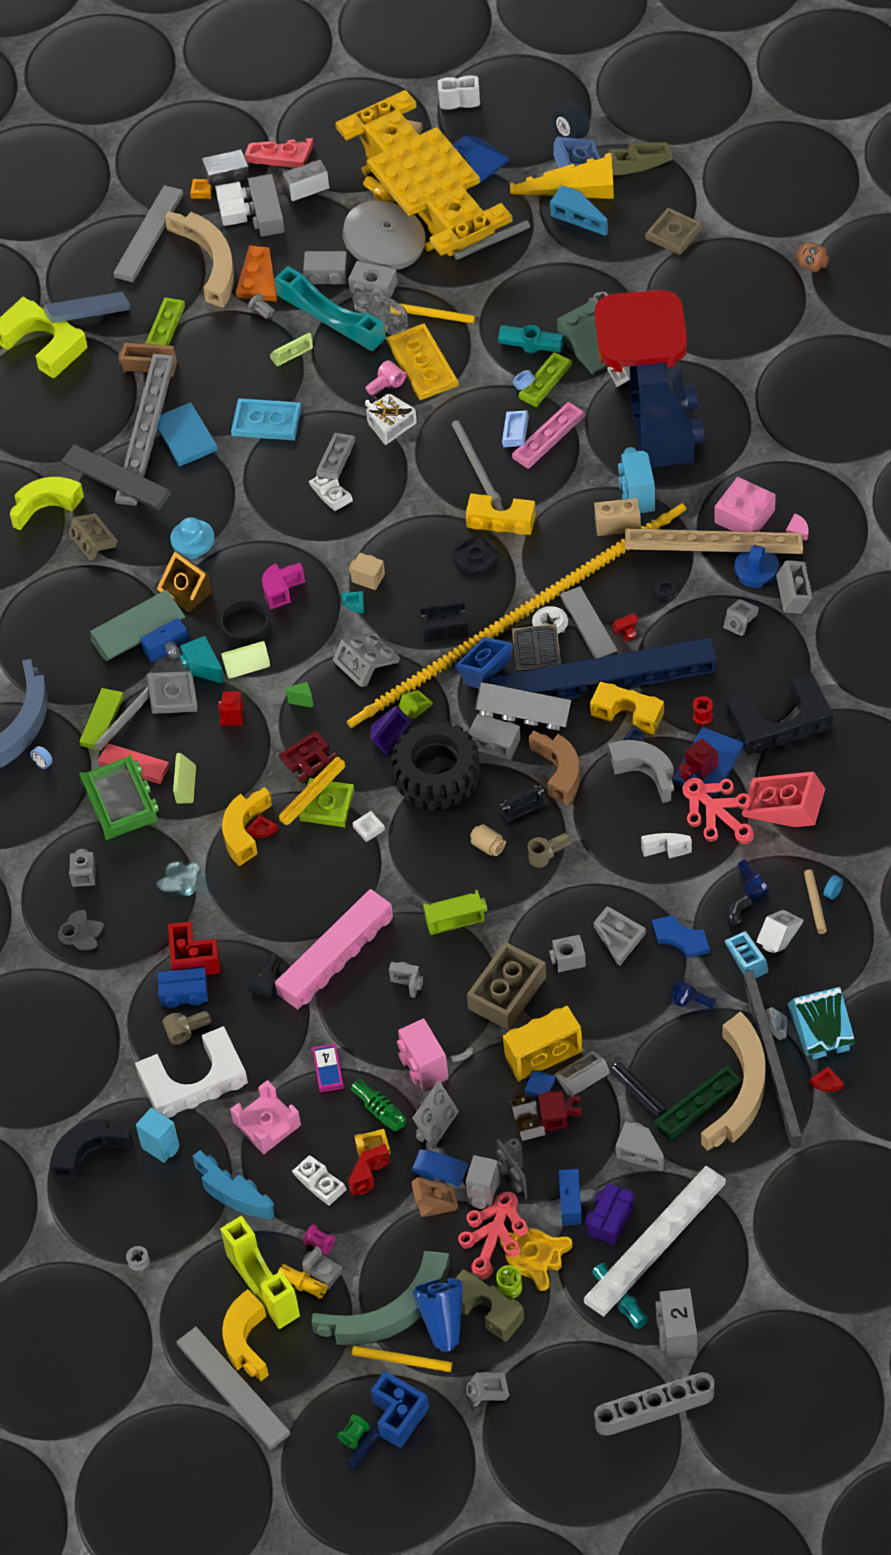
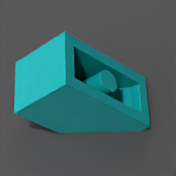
[179,636,224,683]

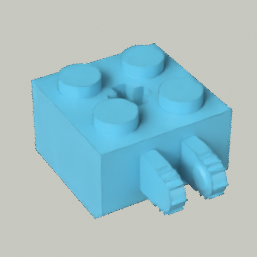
[618,447,655,513]

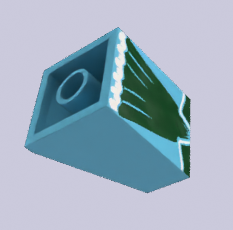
[787,987,855,1060]

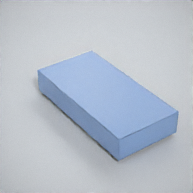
[502,410,529,447]

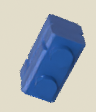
[157,967,208,1008]

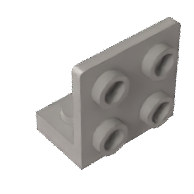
[333,633,400,687]

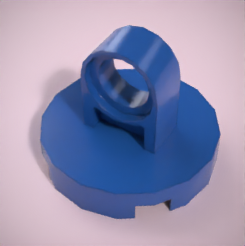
[734,545,779,588]

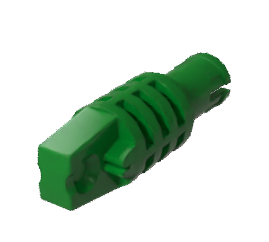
[351,1079,406,1132]

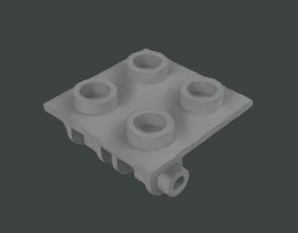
[412,1081,459,1149]

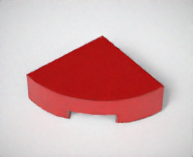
[245,814,278,838]
[809,1067,844,1092]

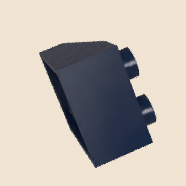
[629,362,705,468]

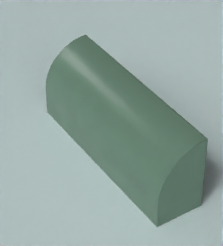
[90,590,185,661]

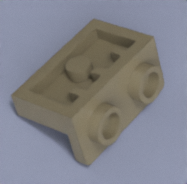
[69,513,118,561]

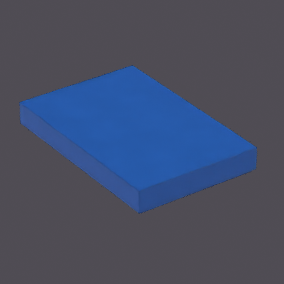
[673,727,744,799]

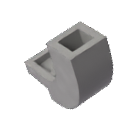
[608,740,674,803]

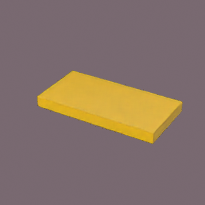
[386,323,459,400]

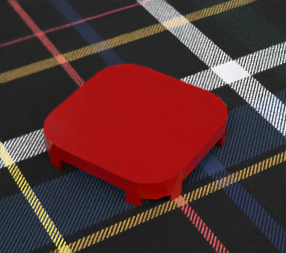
[594,290,687,372]

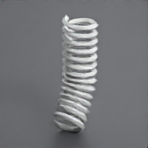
[451,1047,474,1062]

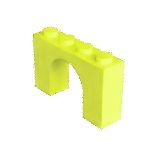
[0,297,88,379]
[220,1216,300,1329]

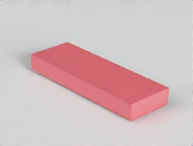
[98,743,170,784]

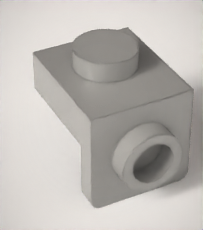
[389,962,423,998]

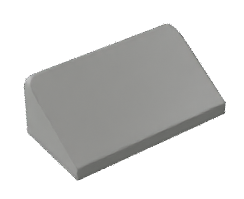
[554,1051,610,1096]

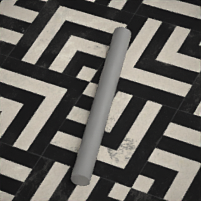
[453,220,530,260]
[95,686,150,750]

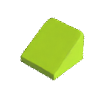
[398,690,433,720]

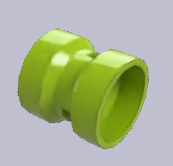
[496,1265,522,1299]

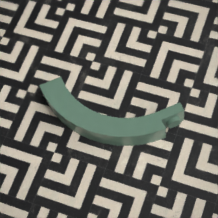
[312,1251,450,1345]

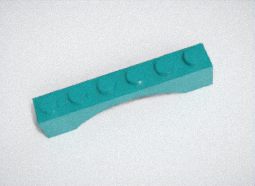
[274,266,386,352]

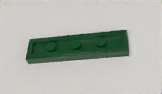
[654,1065,743,1141]

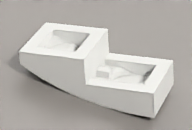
[641,833,692,858]

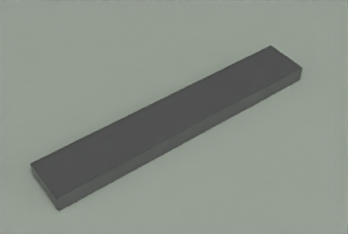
[62,444,171,510]

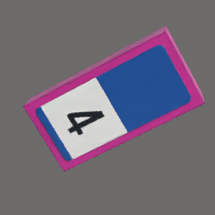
[312,1043,344,1093]

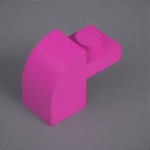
[262,563,305,609]

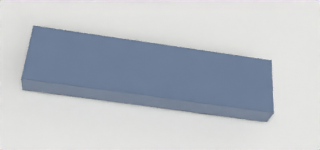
[44,292,130,323]

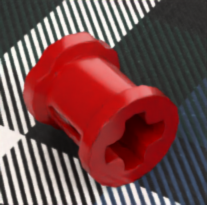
[693,696,713,726]

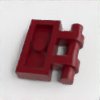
[279,731,338,784]

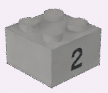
[655,1288,697,1360]

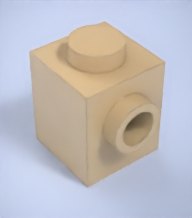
[349,553,385,590]

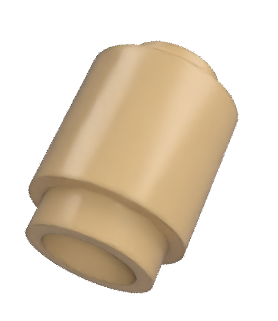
[470,824,506,856]

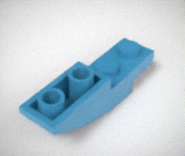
[193,1150,275,1220]

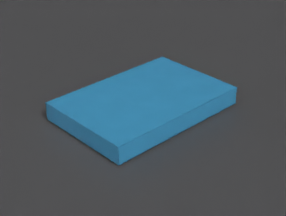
[157,402,218,467]

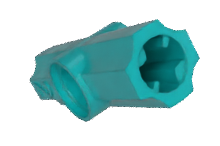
[498,325,564,353]

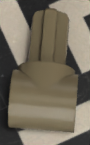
[528,833,571,868]
[162,1011,211,1045]

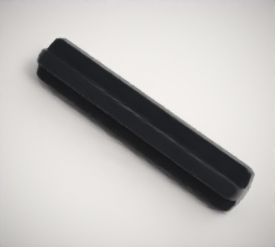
[611,1062,666,1117]

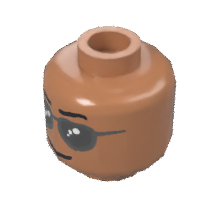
[796,242,829,272]

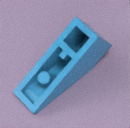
[550,185,608,236]

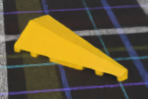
[510,153,614,199]

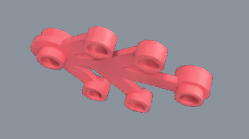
[683,778,754,844]
[458,1192,528,1280]

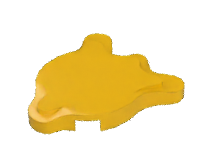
[500,1228,573,1291]

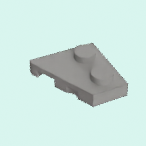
[594,906,646,965]

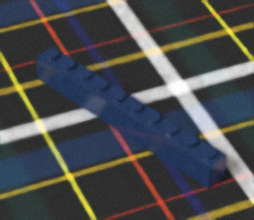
[489,638,716,699]

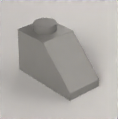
[616,1122,664,1172]

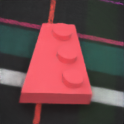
[244,138,314,168]

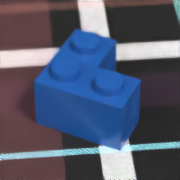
[371,1371,429,1448]

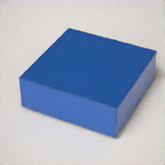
[525,1070,556,1098]

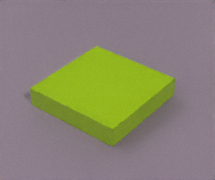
[299,778,355,827]

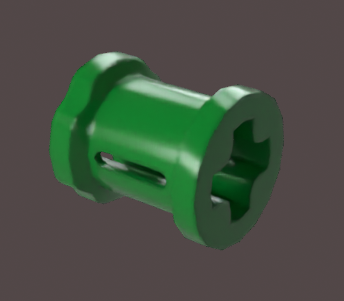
[337,1414,370,1449]

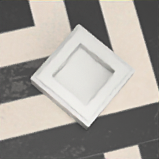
[352,811,385,842]

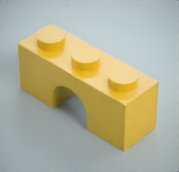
[466,494,536,535]
[590,682,664,735]

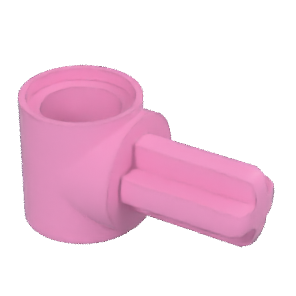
[366,360,406,396]

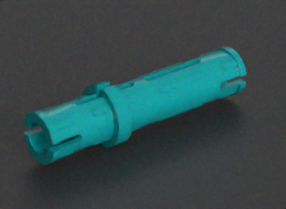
[592,1263,648,1329]

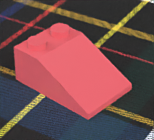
[742,772,825,827]

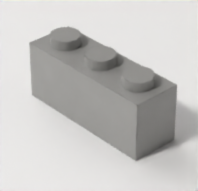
[246,174,285,237]

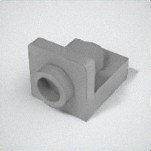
[723,599,759,636]
[302,1246,343,1290]
[466,1372,509,1406]

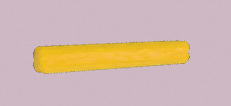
[279,757,345,825]

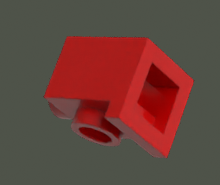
[218,691,244,726]

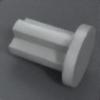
[248,294,274,319]

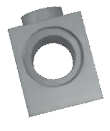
[549,935,586,972]

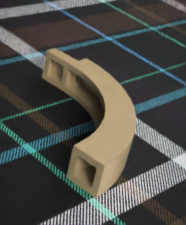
[165,211,234,308]
[701,1011,765,1151]

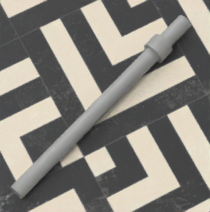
[452,420,505,511]

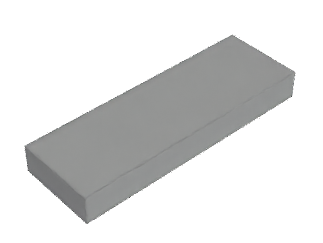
[317,433,355,480]

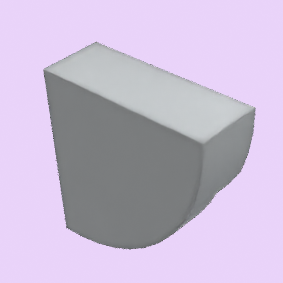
[765,1007,788,1040]

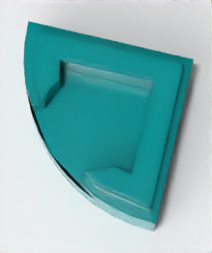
[341,591,364,614]

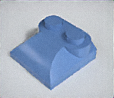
[553,137,601,168]

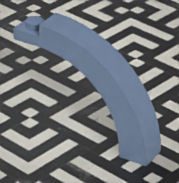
[0,659,48,768]

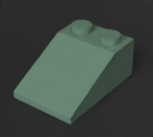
[557,300,609,375]

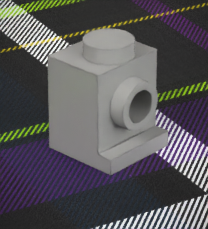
[69,849,95,887]

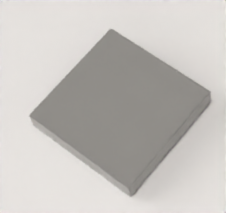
[147,671,197,714]

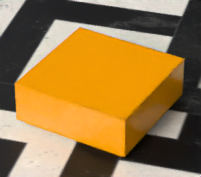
[190,179,213,199]

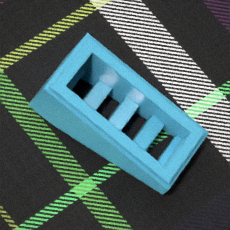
[725,931,769,979]

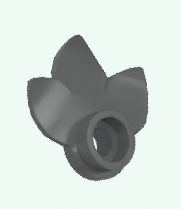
[58,910,104,950]

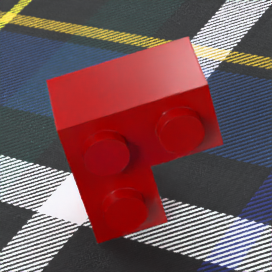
[168,921,221,975]

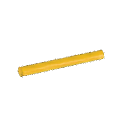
[392,303,475,324]
[352,1346,453,1372]

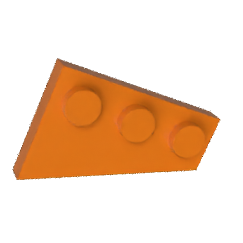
[236,246,277,302]

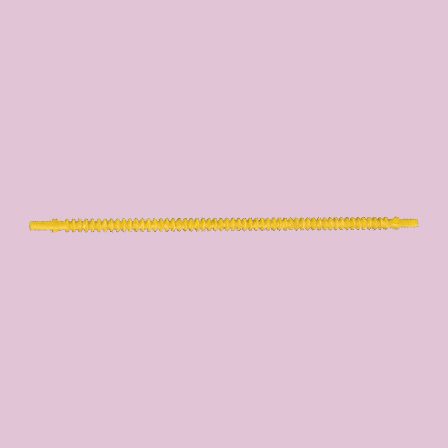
[347,503,687,728]

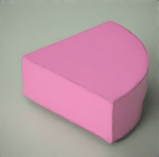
[786,514,808,541]

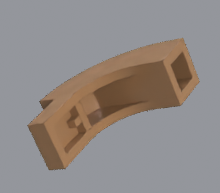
[529,731,580,805]

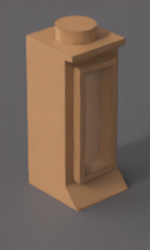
[118,343,177,377]

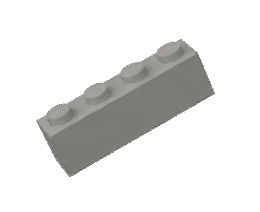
[475,682,571,731]

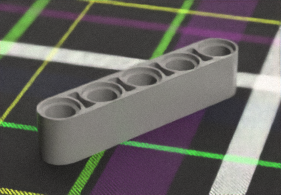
[594,1372,714,1436]

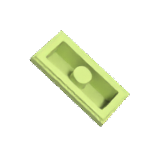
[270,332,313,366]
[221,641,270,678]
[173,753,196,804]

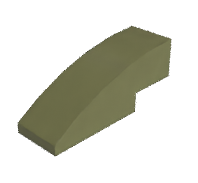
[608,142,673,175]

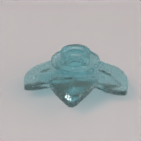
[156,861,201,895]

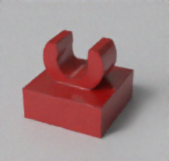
[612,613,638,642]

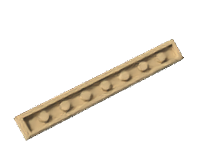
[625,529,803,554]

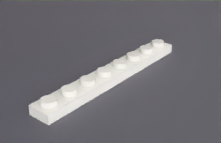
[584,1166,726,1317]

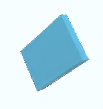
[231,398,302,440]

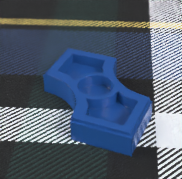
[652,915,710,958]

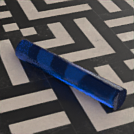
[347,1415,382,1469]

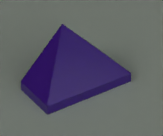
[371,706,412,754]

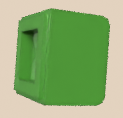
[286,682,313,707]

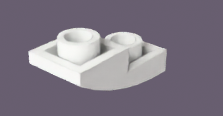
[309,476,353,511]
[292,1155,346,1206]

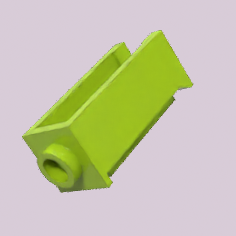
[423,890,487,935]

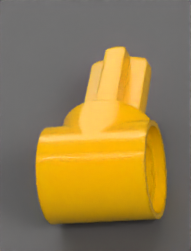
[363,176,395,203]

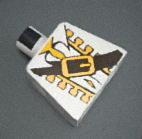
[365,394,417,445]

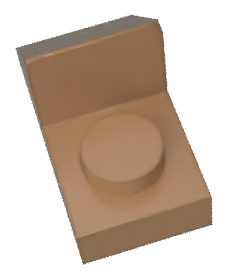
[411,1177,458,1217]

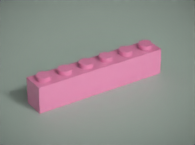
[275,889,393,1010]

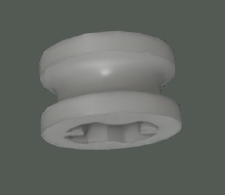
[126,1246,150,1271]

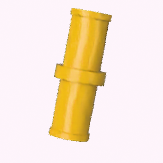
[278,1264,328,1299]

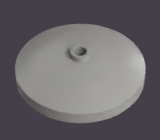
[343,201,425,270]

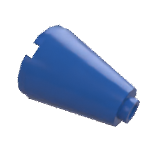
[413,1278,463,1352]

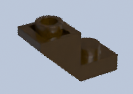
[508,1094,546,1141]

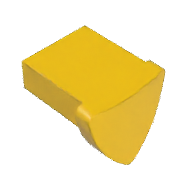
[354,1129,391,1158]

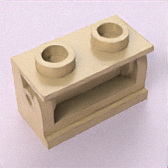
[594,498,641,536]

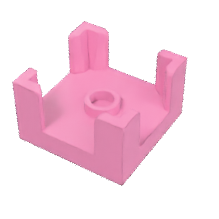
[230,1080,301,1154]

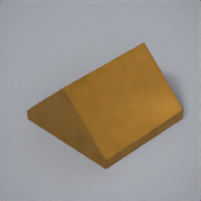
[157,551,212,612]

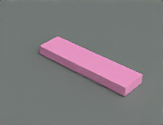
[512,402,585,469]

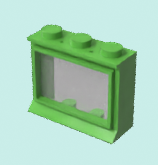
[79,754,159,840]

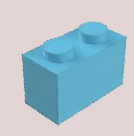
[136,1107,180,1163]

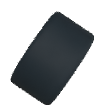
[552,102,590,139]

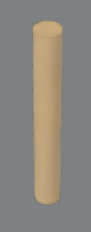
[804,870,827,934]

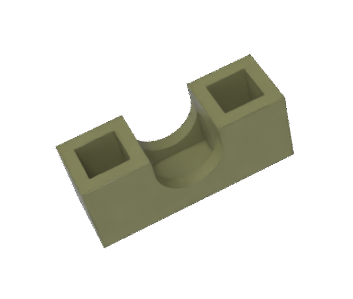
[455,1269,524,1342]

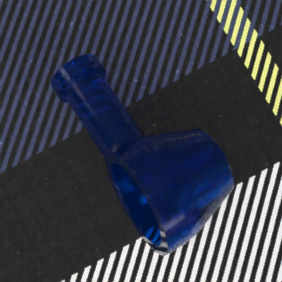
[737,860,769,899]
[671,981,717,1010]

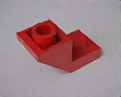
[348,1144,390,1196]

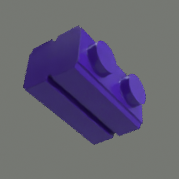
[585,1183,635,1245]

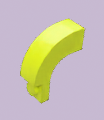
[10,477,84,530]

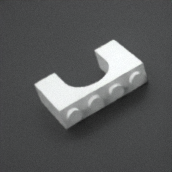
[135,1026,248,1118]

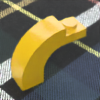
[222,787,272,866]
[223,1289,269,1381]

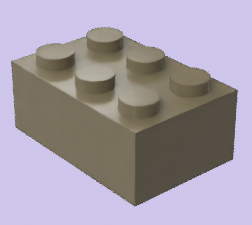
[467,942,547,1030]

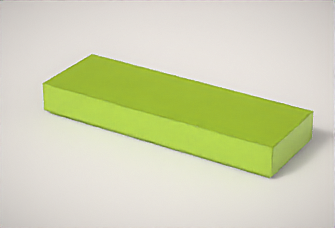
[145,297,185,346]
[519,352,572,407]
[80,688,124,751]

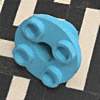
[171,517,215,560]

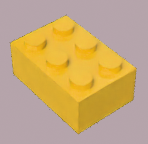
[503,1005,582,1082]

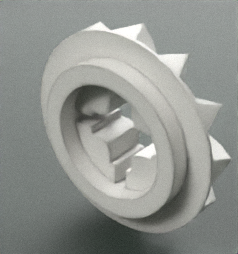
[532,606,568,634]

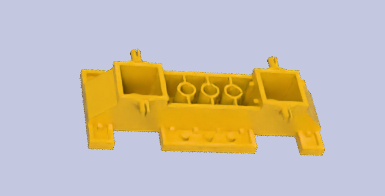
[335,90,512,257]

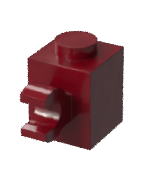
[679,738,718,781]
[538,1091,583,1132]

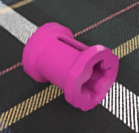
[303,1225,336,1256]

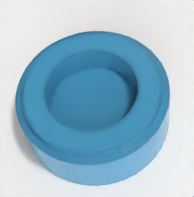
[824,875,843,899]

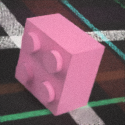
[715,477,775,532]
[397,1018,449,1091]

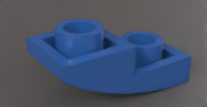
[411,1149,469,1187]

